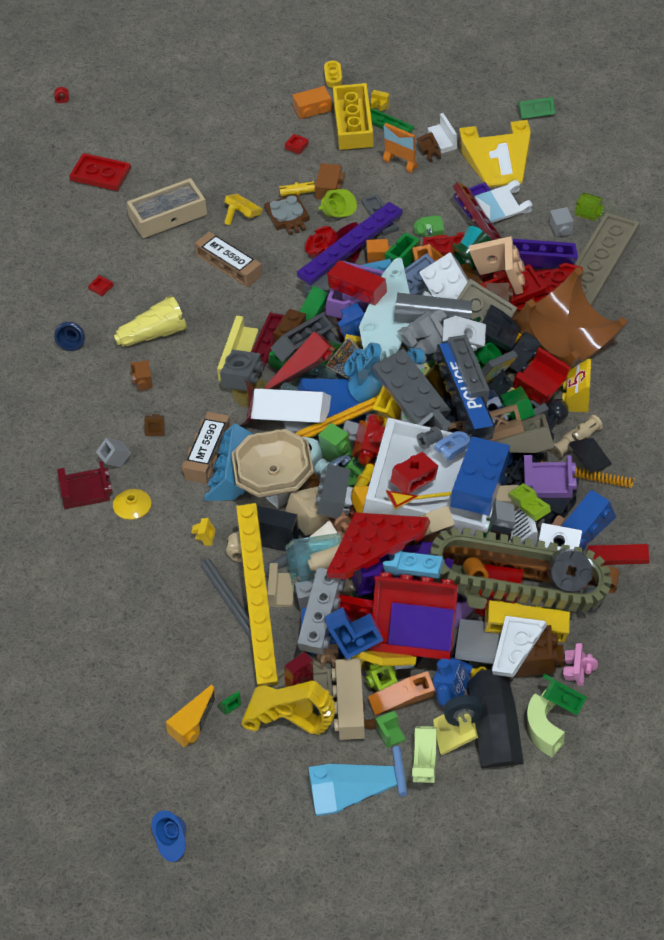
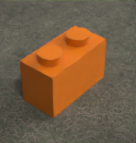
[292,86,332,119]

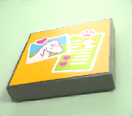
[481,351,518,382]

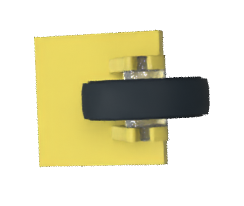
[433,695,482,755]

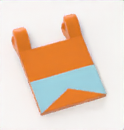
[383,123,418,173]

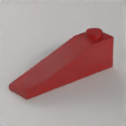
[265,331,335,390]

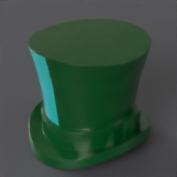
[451,226,492,270]

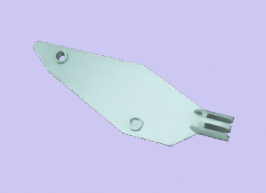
[359,258,410,361]

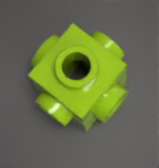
[365,663,398,691]

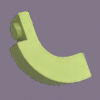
[527,690,565,757]
[412,726,437,783]

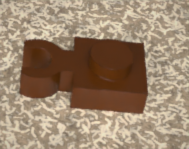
[416,132,441,162]

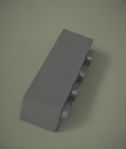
[271,313,334,362]

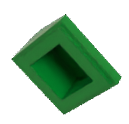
[217,691,241,715]

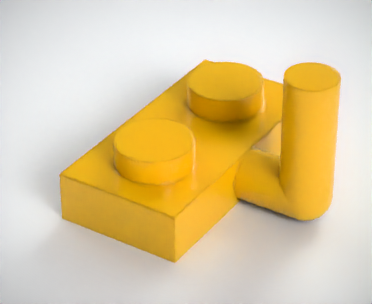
[224,194,263,225]

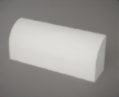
[251,389,331,423]

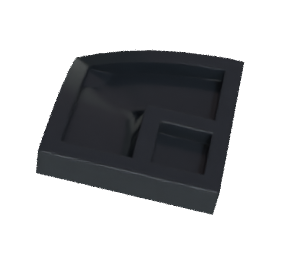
[482,304,521,352]

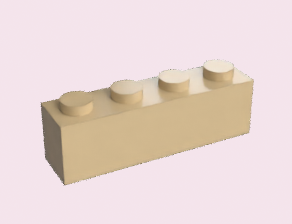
[332,659,365,740]

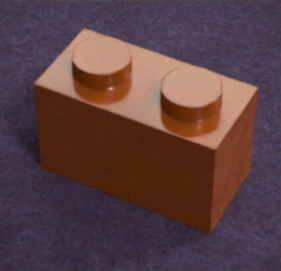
[315,163,345,200]

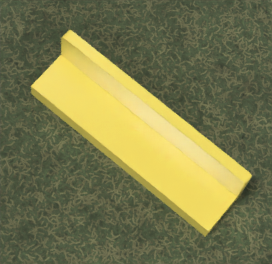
[217,316,258,381]

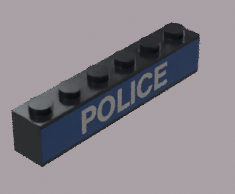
[434,343,495,440]

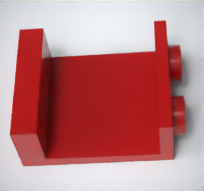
[512,347,571,405]

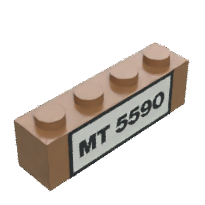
[195,231,262,288]
[182,412,230,484]

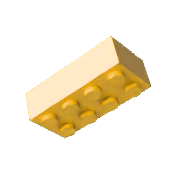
[333,83,374,150]

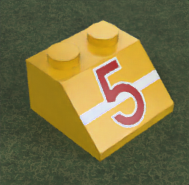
[562,359,591,412]

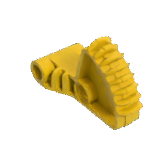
[241,681,336,735]

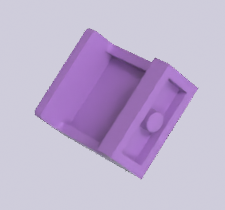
[524,455,576,498]

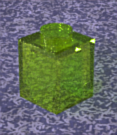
[575,192,604,221]

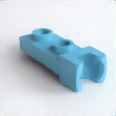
[383,550,444,578]

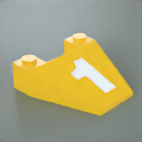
[459,120,531,188]

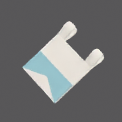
[475,180,533,223]

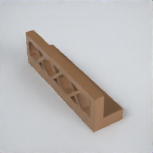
[449,404,524,441]

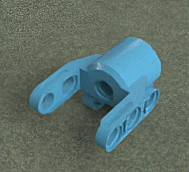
[344,342,425,403]

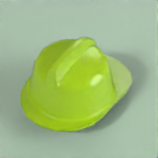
[318,189,357,218]

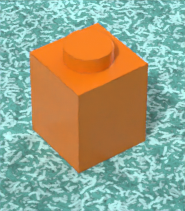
[366,239,391,263]

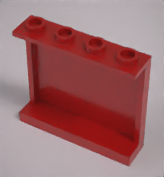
[367,572,459,660]

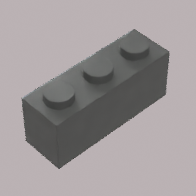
[315,464,350,519]

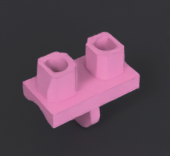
[563,643,598,686]

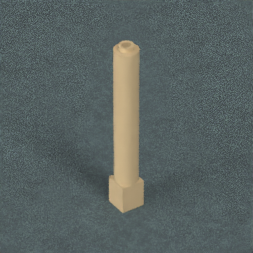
[308,505,455,572]

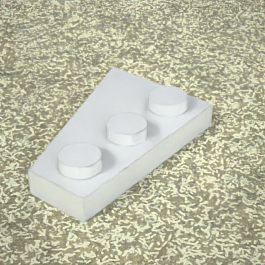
[492,616,547,677]

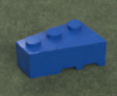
[557,489,616,550]

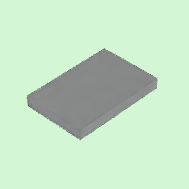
[455,619,499,664]

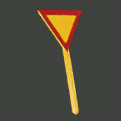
[386,490,452,510]

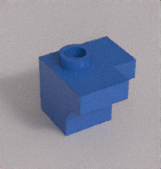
[338,303,365,339]

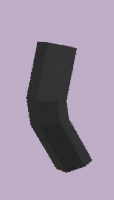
[467,669,524,768]

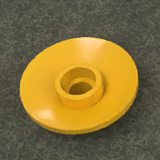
[113,489,151,520]

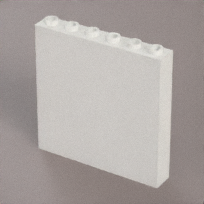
[363,418,493,536]

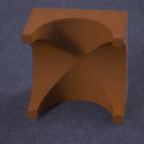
[514,267,628,369]

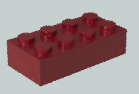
[284,652,314,687]

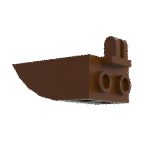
[498,625,565,678]

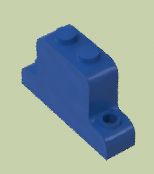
[297,378,366,427]

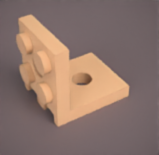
[469,236,525,294]

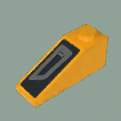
[166,684,216,747]

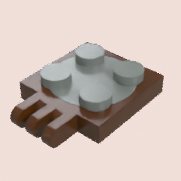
[264,194,310,235]

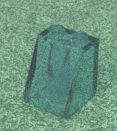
[285,533,342,585]

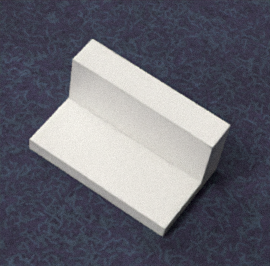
[427,113,457,154]

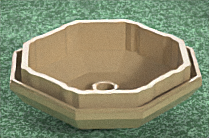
[231,429,314,498]

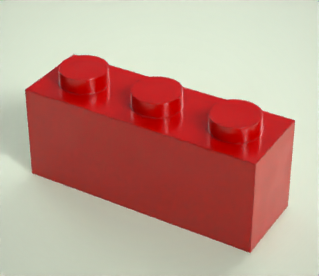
[327,260,387,306]

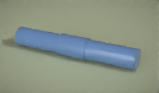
[392,746,407,797]

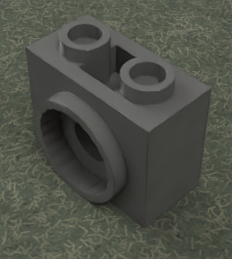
[220,349,264,391]

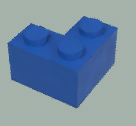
[325,607,383,659]

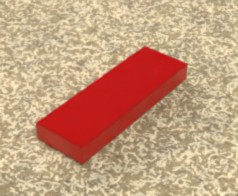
[588,544,650,565]

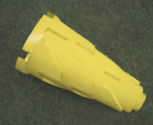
[114,295,187,347]

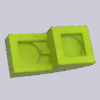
[508,483,551,521]

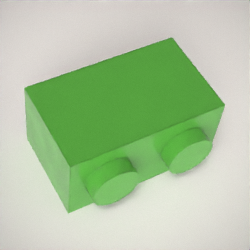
[318,423,353,467]

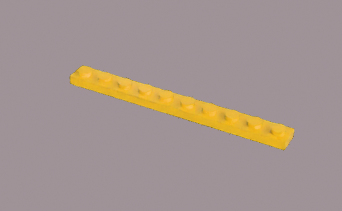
[236,503,278,687]

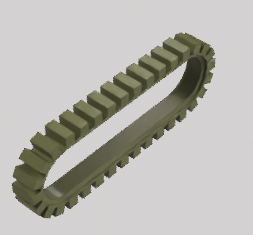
[428,528,612,612]

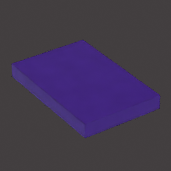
[388,602,455,651]

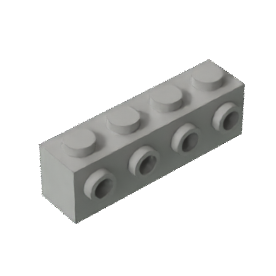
[297,567,346,655]

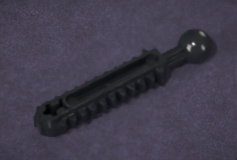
[503,399,569,486]

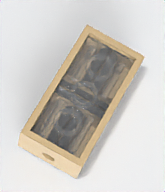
[127,178,207,238]

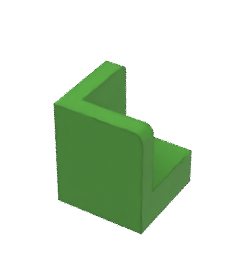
[375,711,405,748]

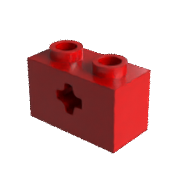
[390,451,439,494]

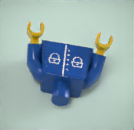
[433,658,486,707]

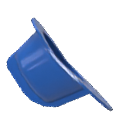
[151,810,187,862]

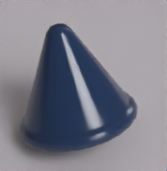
[54,322,85,351]

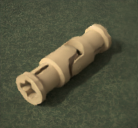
[550,415,603,459]

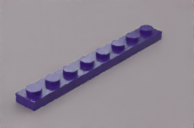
[297,202,403,285]

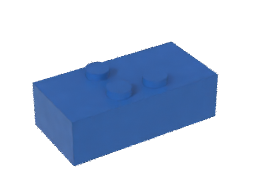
[450,437,510,516]

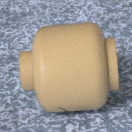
[226,532,243,562]

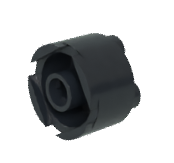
[547,548,592,592]

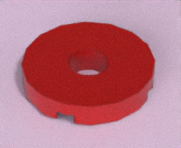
[304,226,337,258]

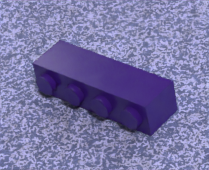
[513,239,578,269]

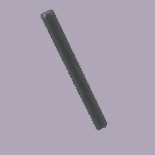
[201,558,252,641]

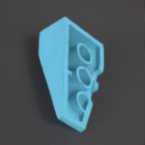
[309,764,397,816]

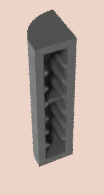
[394,292,472,327]

